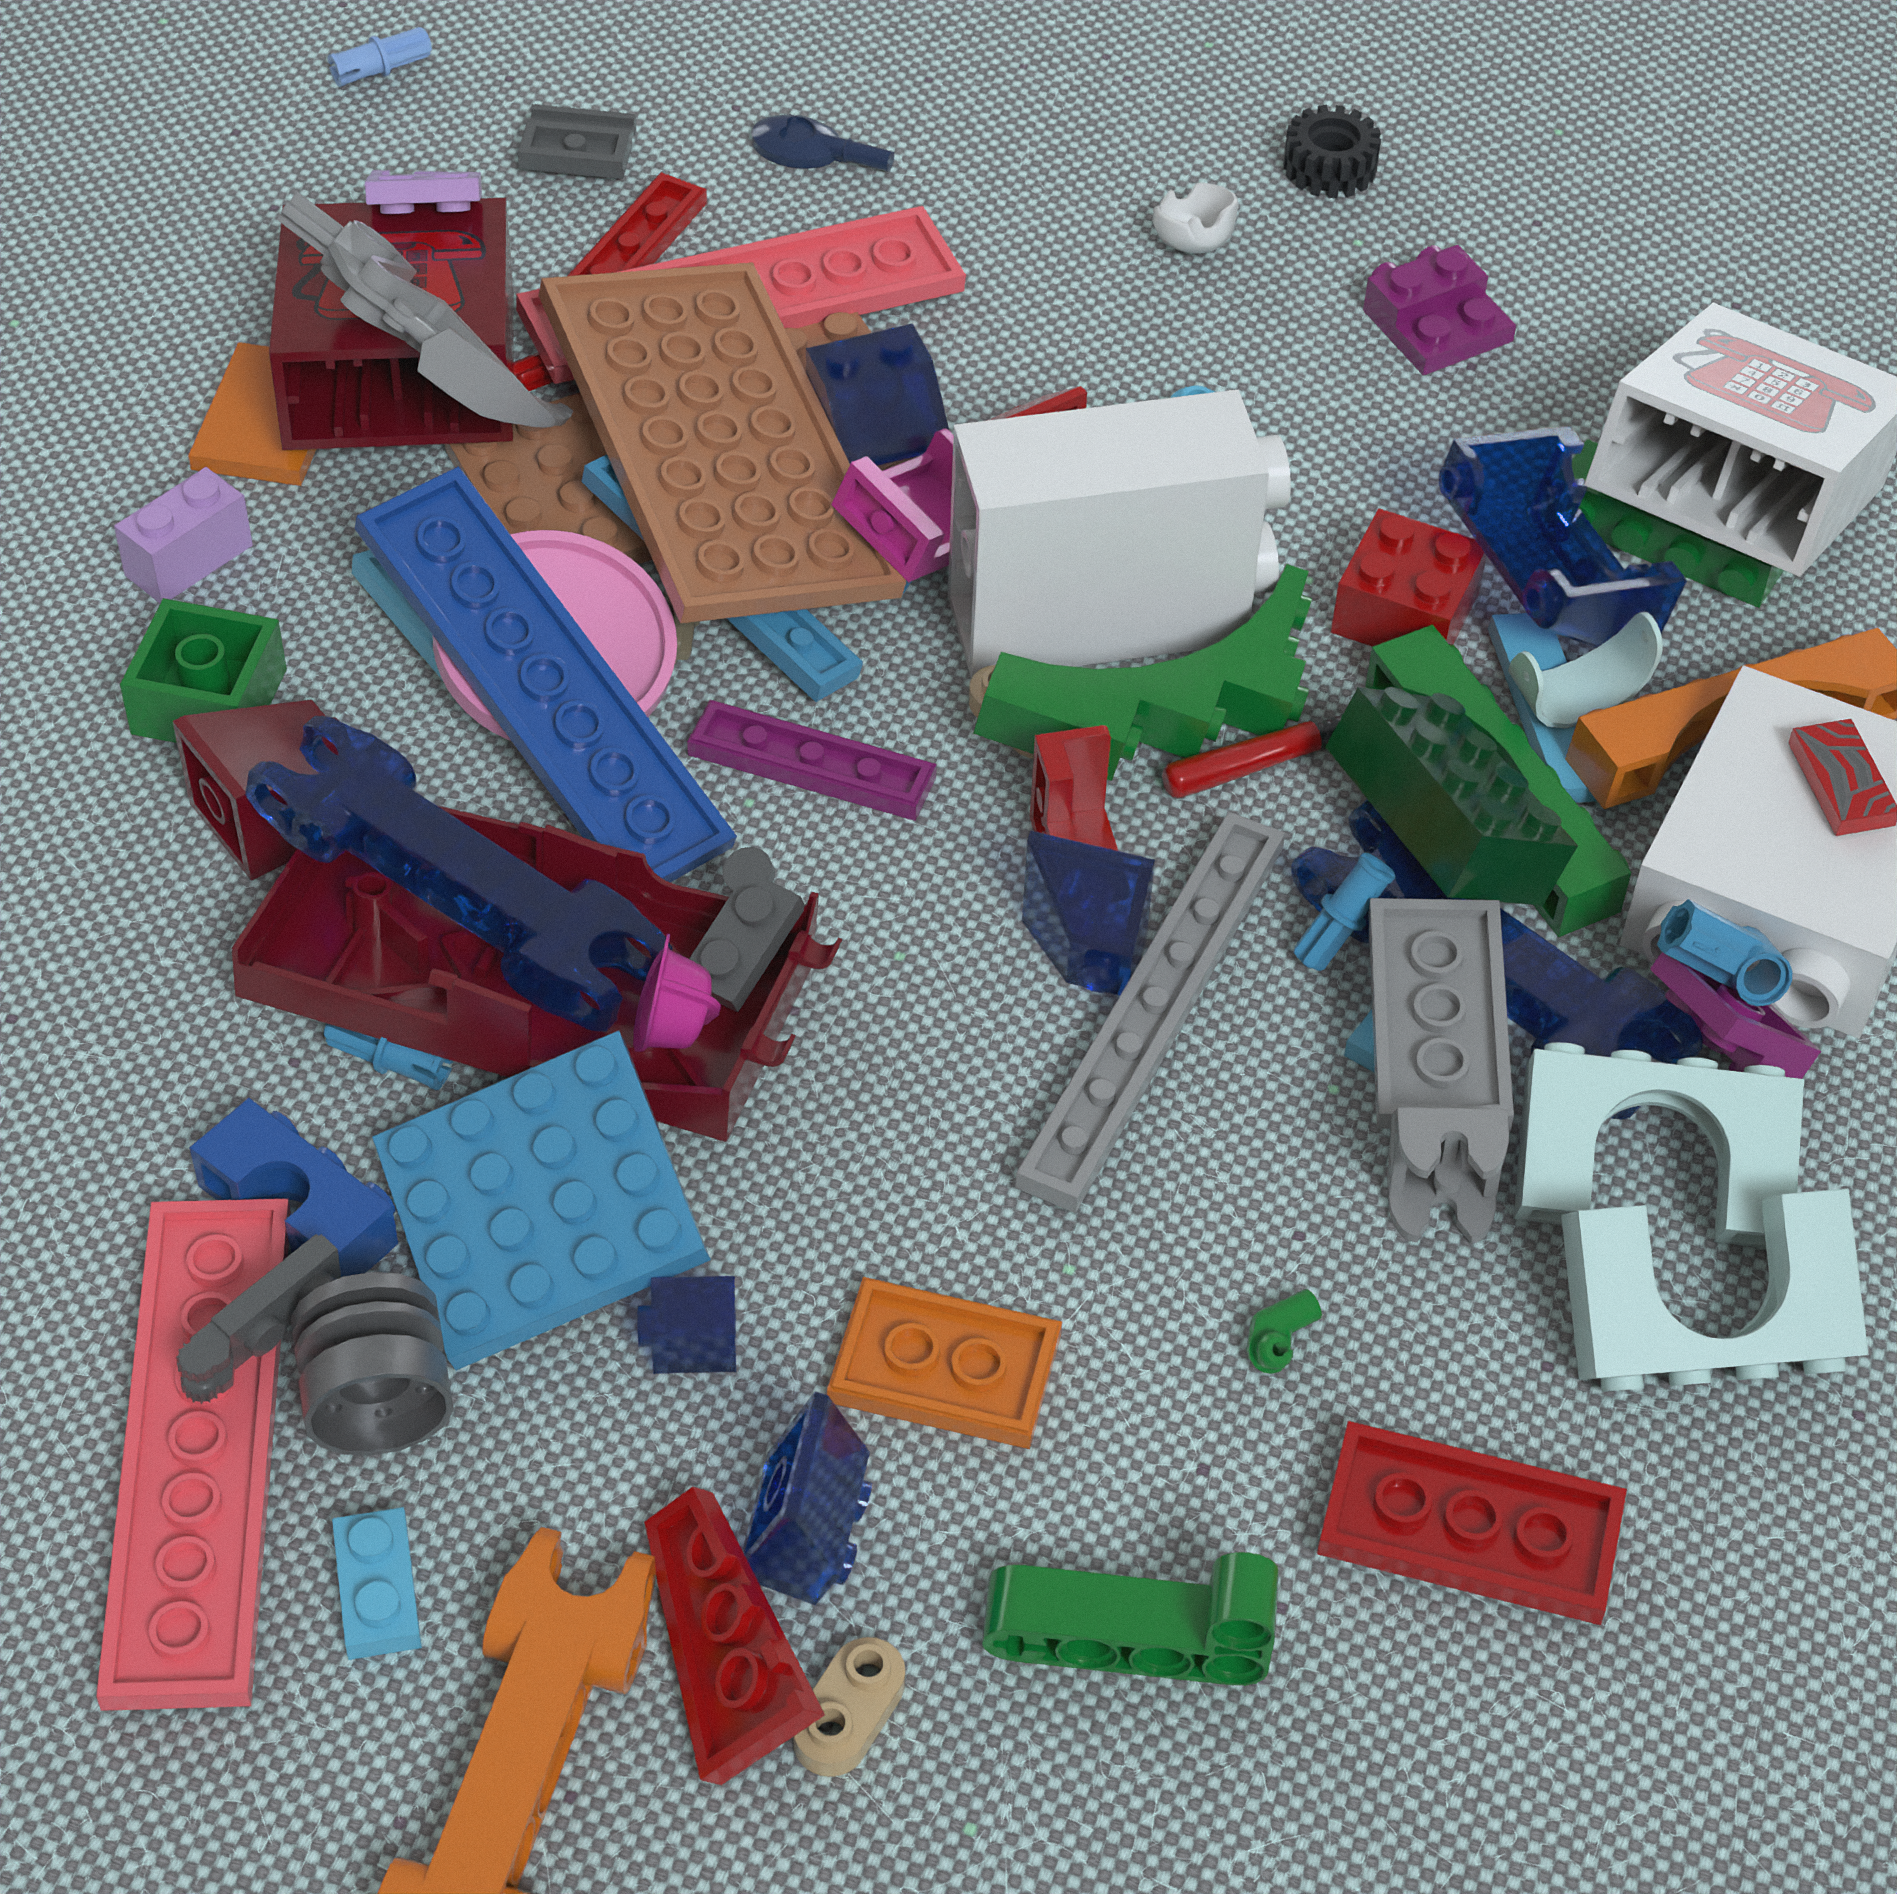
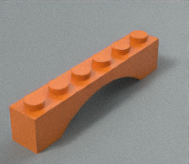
[1565,628,1897,809]

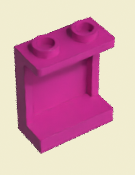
[831,428,954,582]

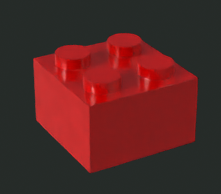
[1331,508,1489,647]

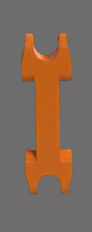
[377,1527,656,1894]

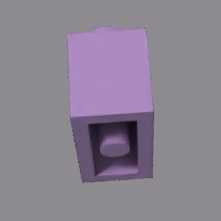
[114,467,253,603]

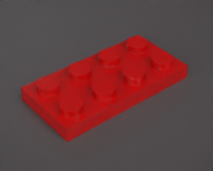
[1317,1421,1627,1625]

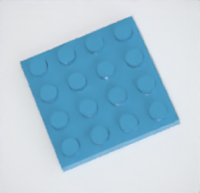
[372,1031,711,1370]

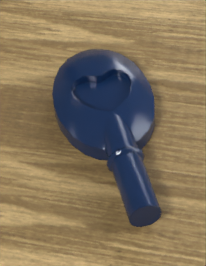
[752,114,894,172]

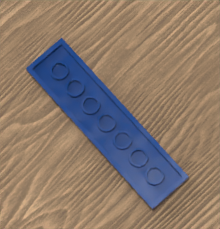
[355,466,737,882]

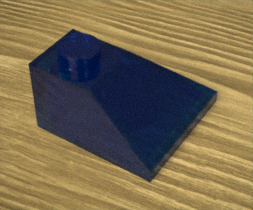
[1022,831,1155,996]

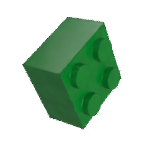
[120,598,287,743]

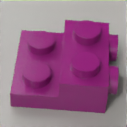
[1363,244,1516,376]
[1650,952,1822,1079]

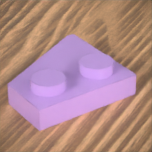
[365,170,482,214]

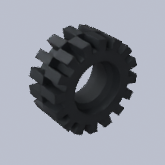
[1283,105,1381,198]

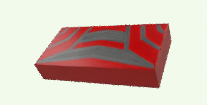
[1788,719,1897,836]

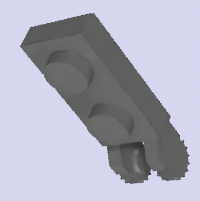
[176,1234,341,1404]

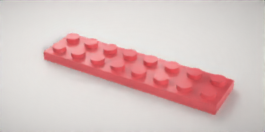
[516,206,966,384]
[96,1199,291,1711]

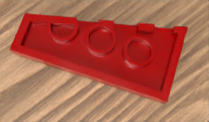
[644,1486,825,1785]

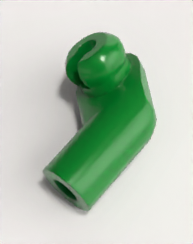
[1246,1289,1322,1374]

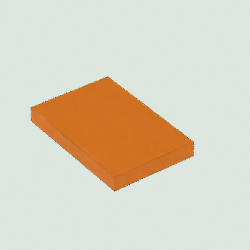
[188,342,316,486]
[827,1277,1062,1449]

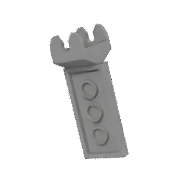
[1368,898,1514,1244]

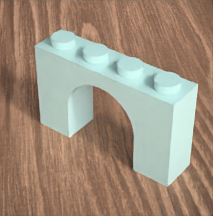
[1513,1043,1804,1248]
[1561,1189,1868,1392]

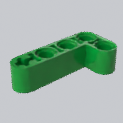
[982,1552,1279,1686]

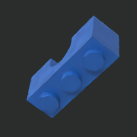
[189,1098,399,1277]

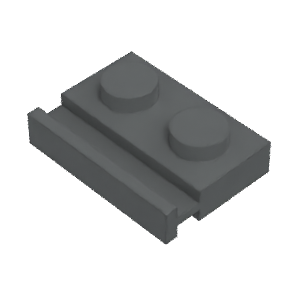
[518,104,636,179]

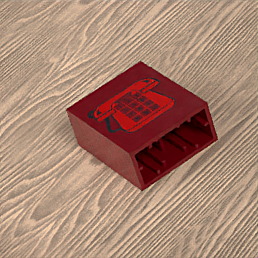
[269,197,514,450]

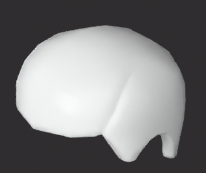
[1152,182,1239,253]

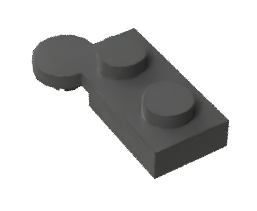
[689,847,805,1013]

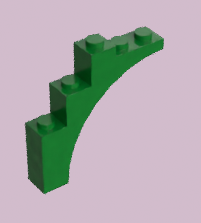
[973,564,1312,781]

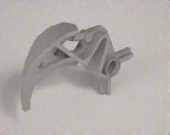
[277,192,573,428]

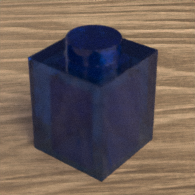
[637,1276,736,1374]

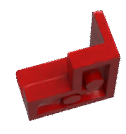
[1030,725,1130,910]

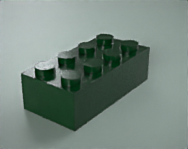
[1325,687,1578,906]

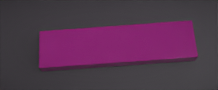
[687,700,937,821]

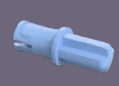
[328,27,432,87]

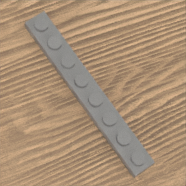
[1015,811,1285,1213]

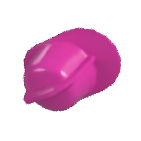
[633,934,721,1052]

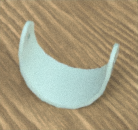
[1508,611,1663,728]

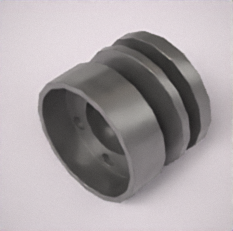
[291,1272,454,1456]

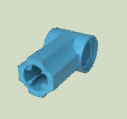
[1657,899,1793,1006]

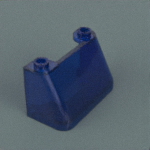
[1438,426,1687,649]

